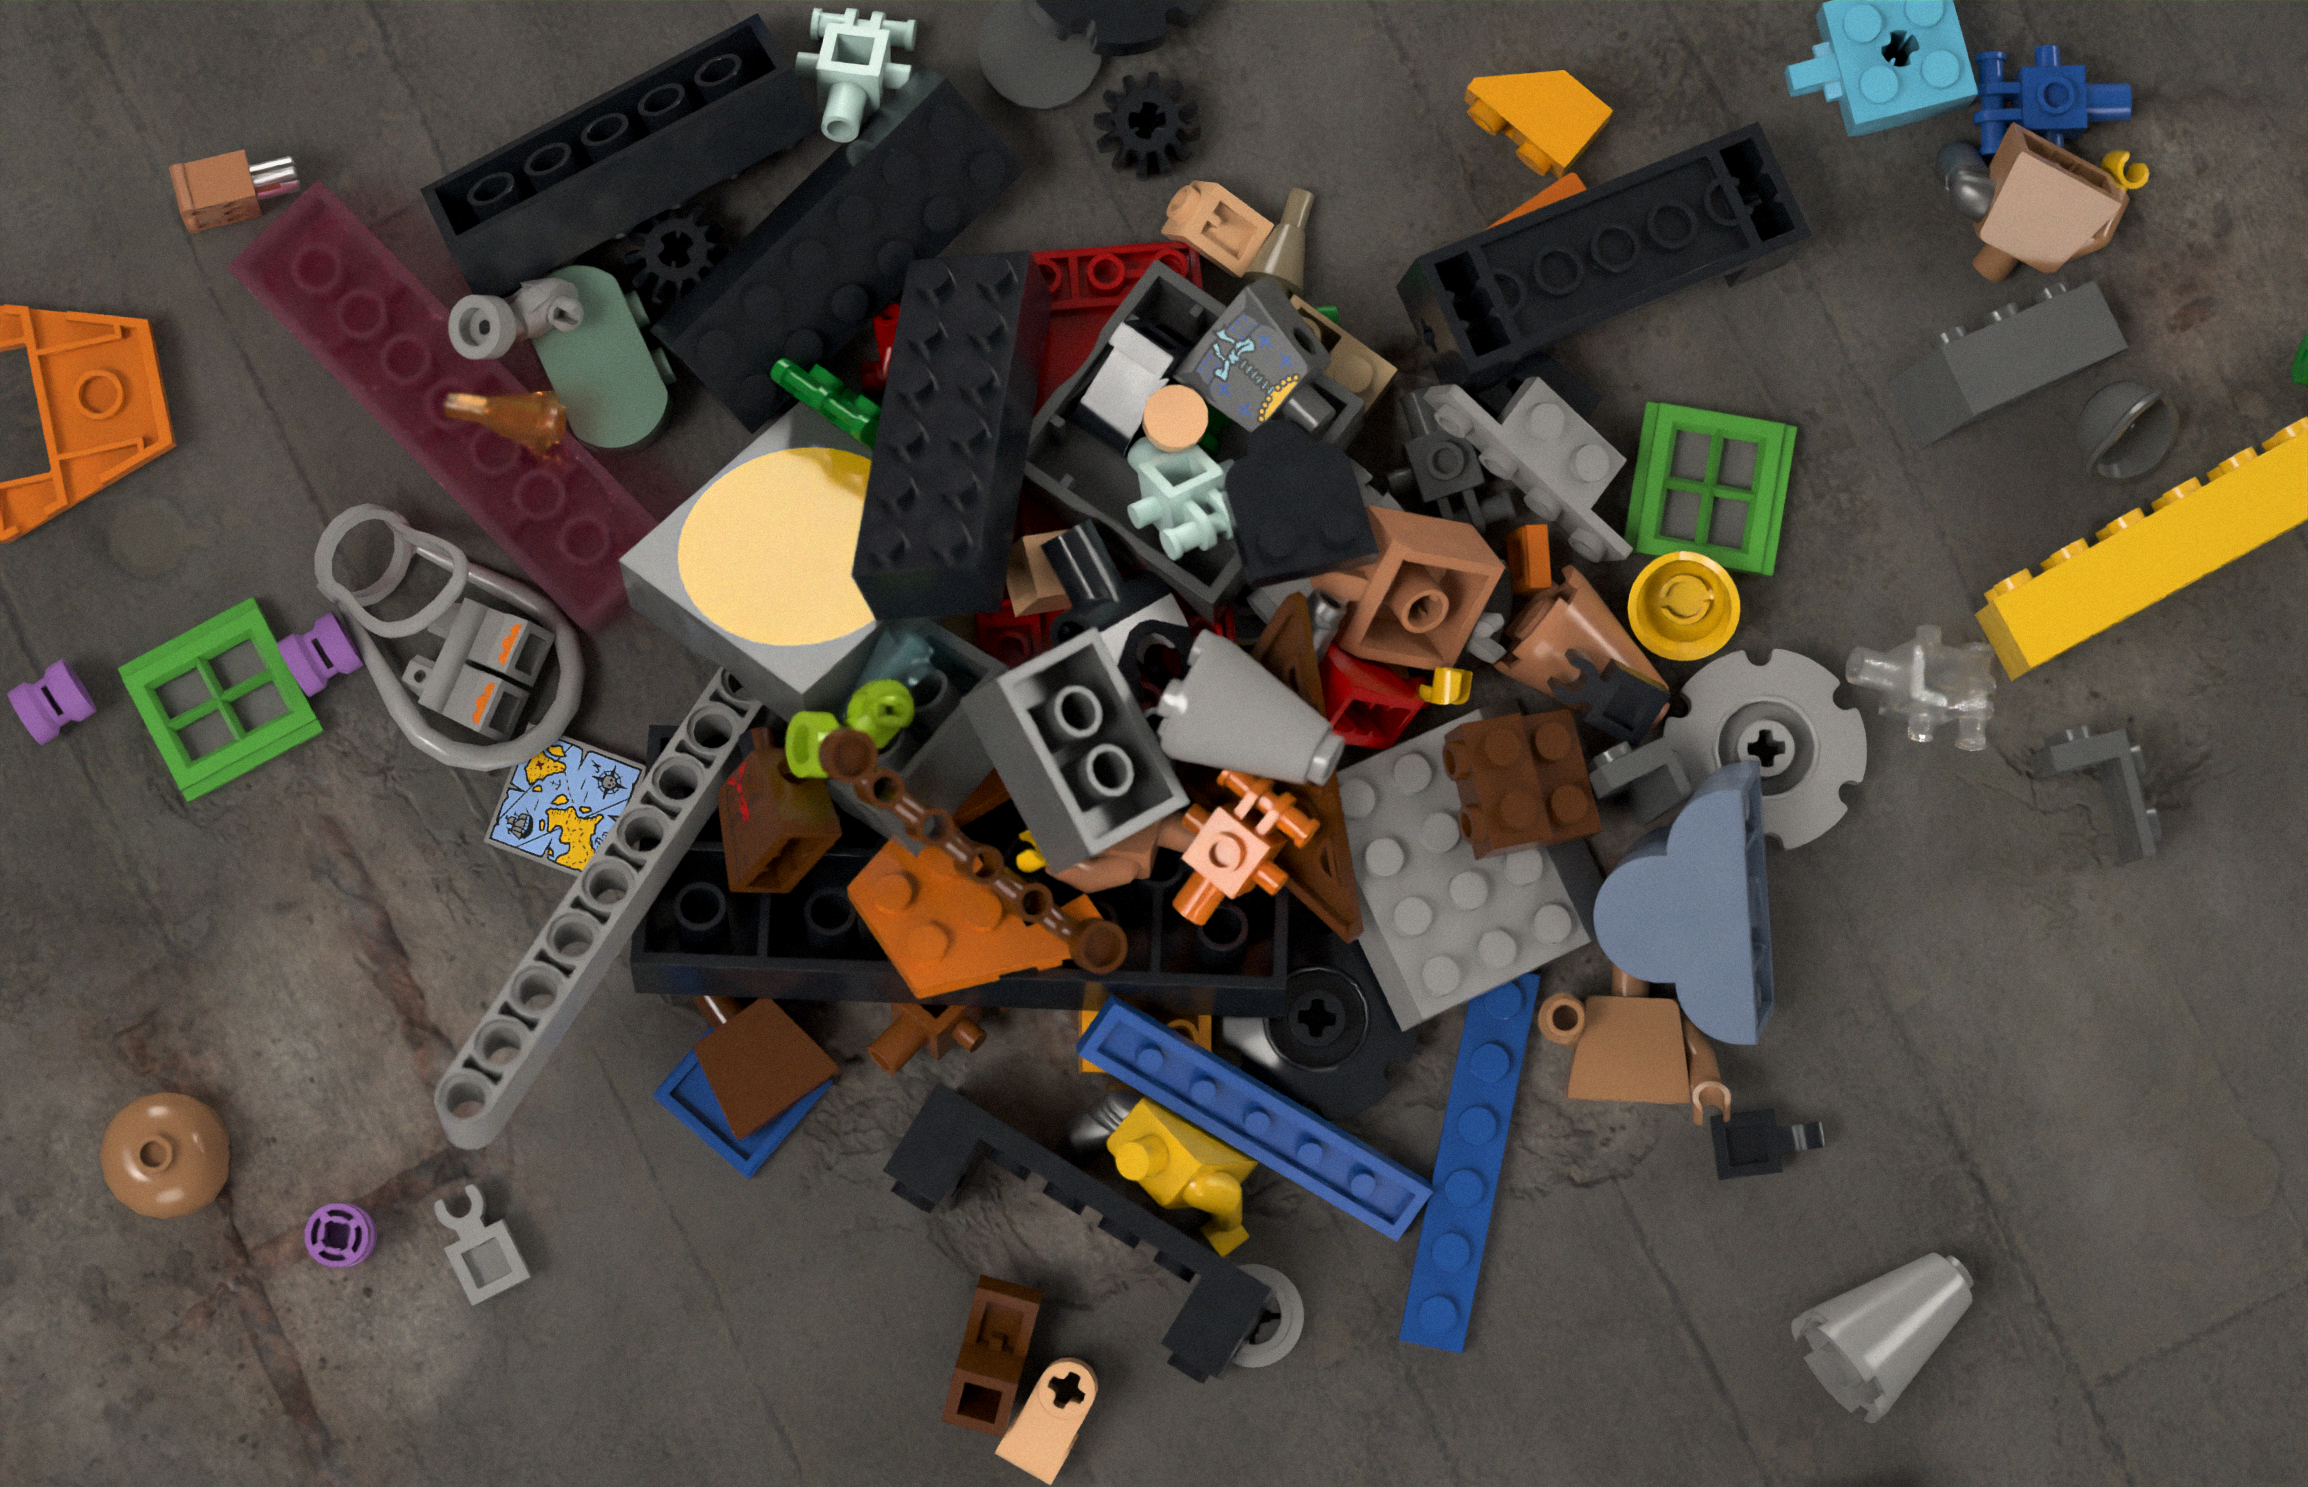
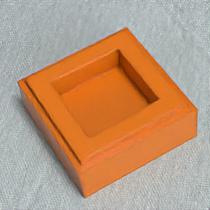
[1504,524,1552,596]

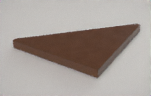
[1175,591,1364,944]

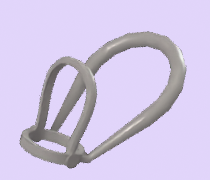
[314,503,586,772]

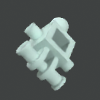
[795,8,917,143]
[1127,436,1235,561]

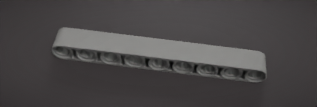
[435,666,777,1150]

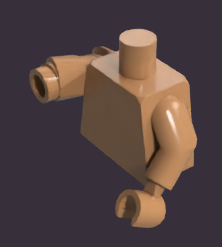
[1538,962,1731,1125]

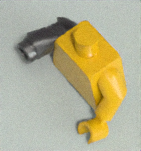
[1057,1083,1260,1258]

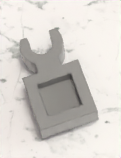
[434,1184,533,1306]

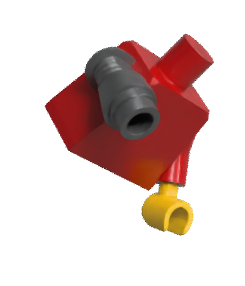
[1306,588,1473,751]

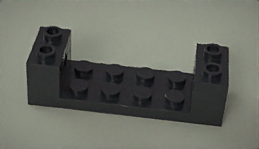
[1396,121,1812,394]
[883,1082,1277,1384]

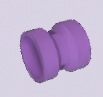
[277,610,365,697]
[7,658,97,746]
[305,1203,377,1267]

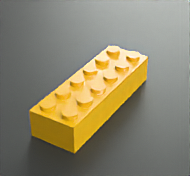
[1974,416,2308,681]

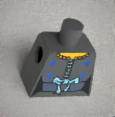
[1172,278,1336,438]

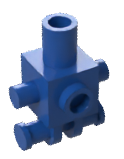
[1973,45,2132,159]

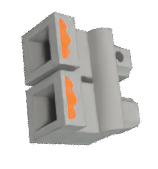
[401,598,556,743]

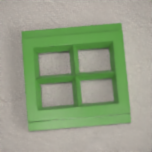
[1623,401,1797,577]
[117,596,325,803]

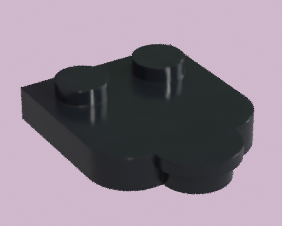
[1222,419,1379,590]

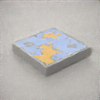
[483,722,646,877]

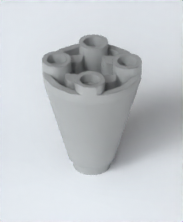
[1155,629,1345,786]

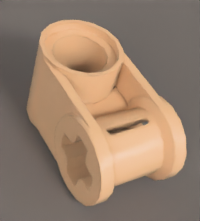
[995,1357,1098,1486]

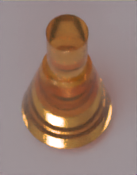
[444,391,567,454]

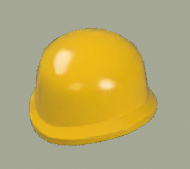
[1628,550,1740,661]

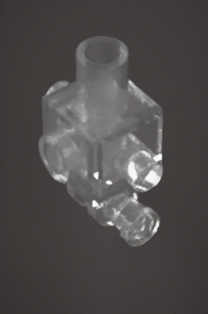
[1845,625,1996,751]

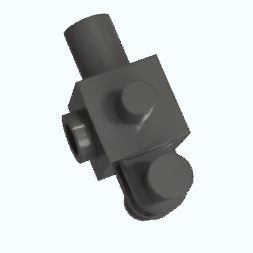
[1385,386,1516,535]

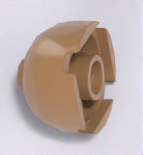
[99,1091,231,1220]

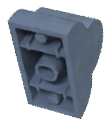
[1593,761,1775,1045]

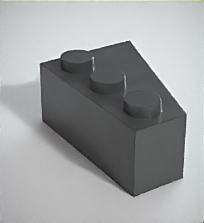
[1888,279,2129,450]

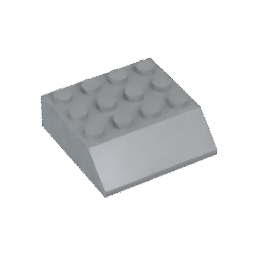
[1337,698,1604,1032]

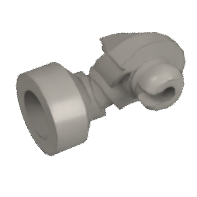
[448,277,584,360]

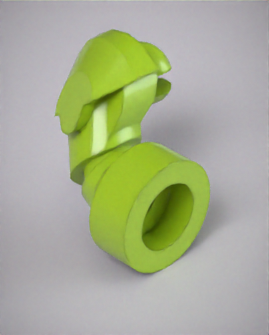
[786,679,915,778]

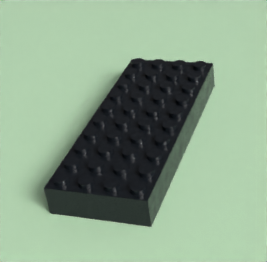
[630,725,1289,1018]

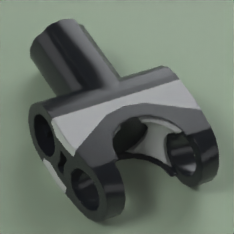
[1040,519,1195,709]

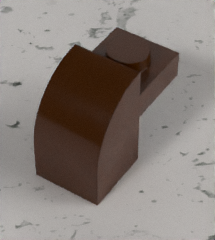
[941,1274,1043,1438]

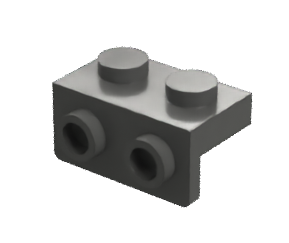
[1586,736,1693,827]

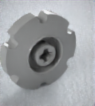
[1660,649,1867,851]

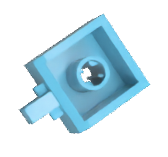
[1784,0,1978,137]

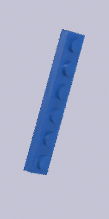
[1398,973,1540,1354]
[1076,994,1433,1242]

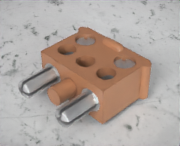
[169,150,300,234]

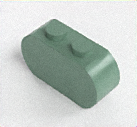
[531,266,677,457]

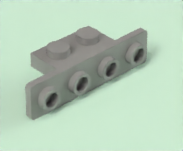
[1423,377,1633,562]

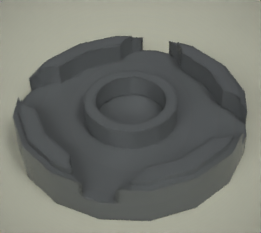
[977,0,1103,112]

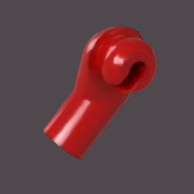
[859,303,900,396]

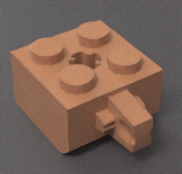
[1309,505,1505,671]

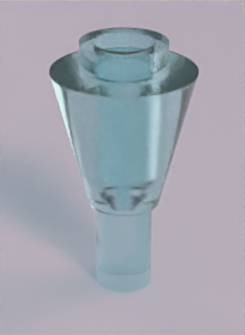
[833,626,935,725]

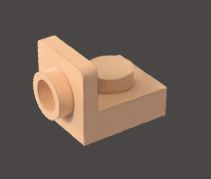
[1161,180,1275,278]

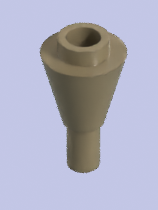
[1242,188,1315,300]

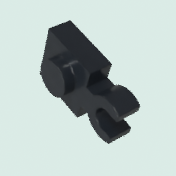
[1547,648,1671,748]

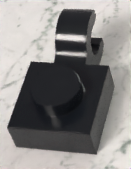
[1709,1108,1825,1181]

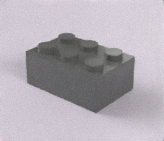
[824,620,1011,857]
[960,627,1190,876]

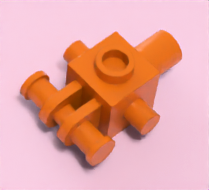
[1172,769,1320,925]

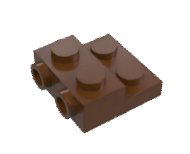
[1442,707,1603,861]

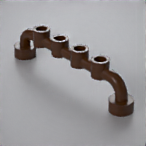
[818,727,1127,974]

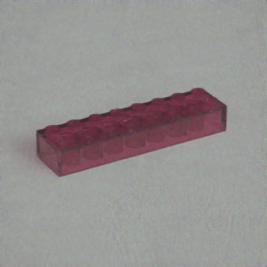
[226,179,659,638]

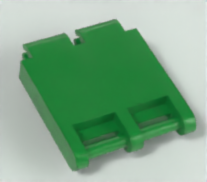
[771,358,881,452]

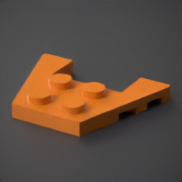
[0,304,177,544]
[847,767,1103,999]

